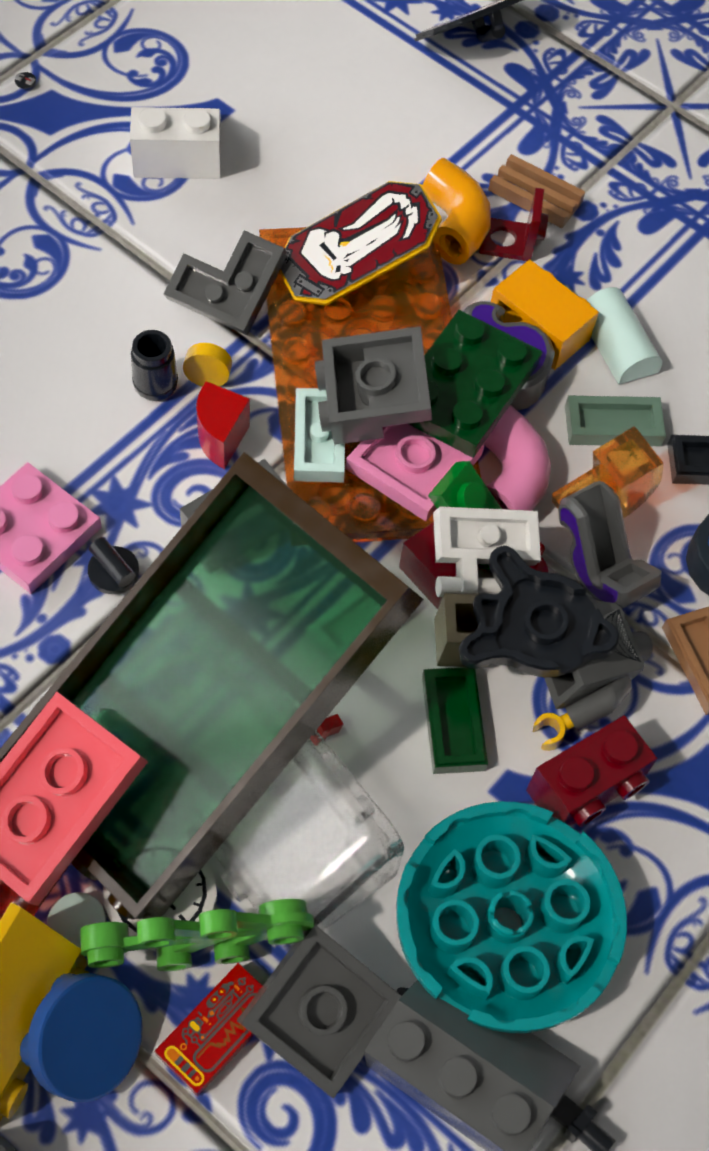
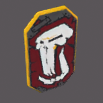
[279,181,442,306]

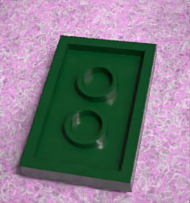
[408,310,543,458]

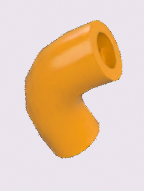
[422,158,491,265]

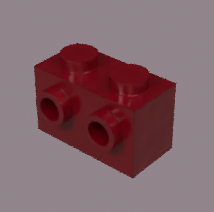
[526,715,658,827]

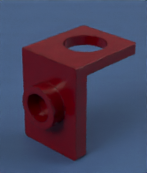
[479,188,549,261]

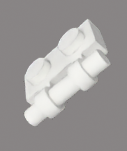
[433,507,541,597]

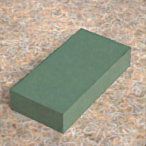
[565,395,666,446]

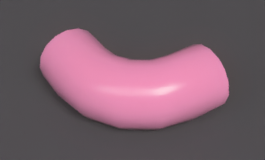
[484,405,551,511]

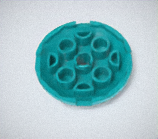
[396,801,627,1033]

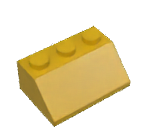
[0,902,89,1121]

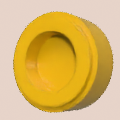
[183,343,232,386]

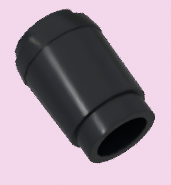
[131,330,178,401]

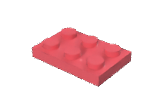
[0,692,148,906]

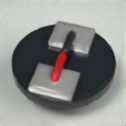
[15,72,36,89]

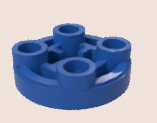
[20,973,143,1103]

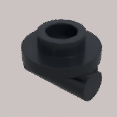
[88,537,139,594]

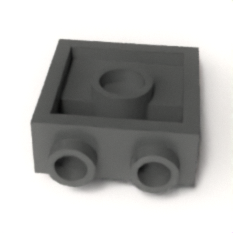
[315,326,432,445]

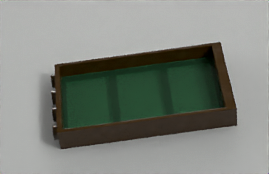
[0,452,424,920]

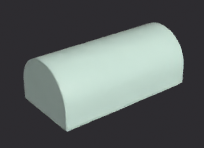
[587,287,662,385]

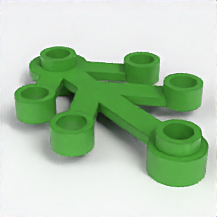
[80,898,314,972]

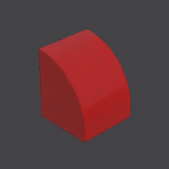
[196,381,250,469]

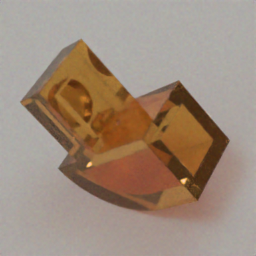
[551,426,664,519]

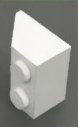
[130,107,221,179]

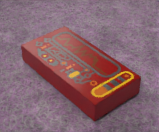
[154,963,262,1097]

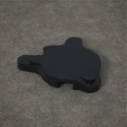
[459,545,619,678]

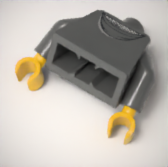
[532,595,653,751]

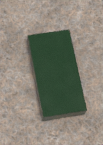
[422,667,488,774]

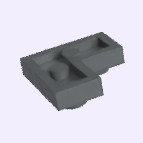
[163,230,288,336]

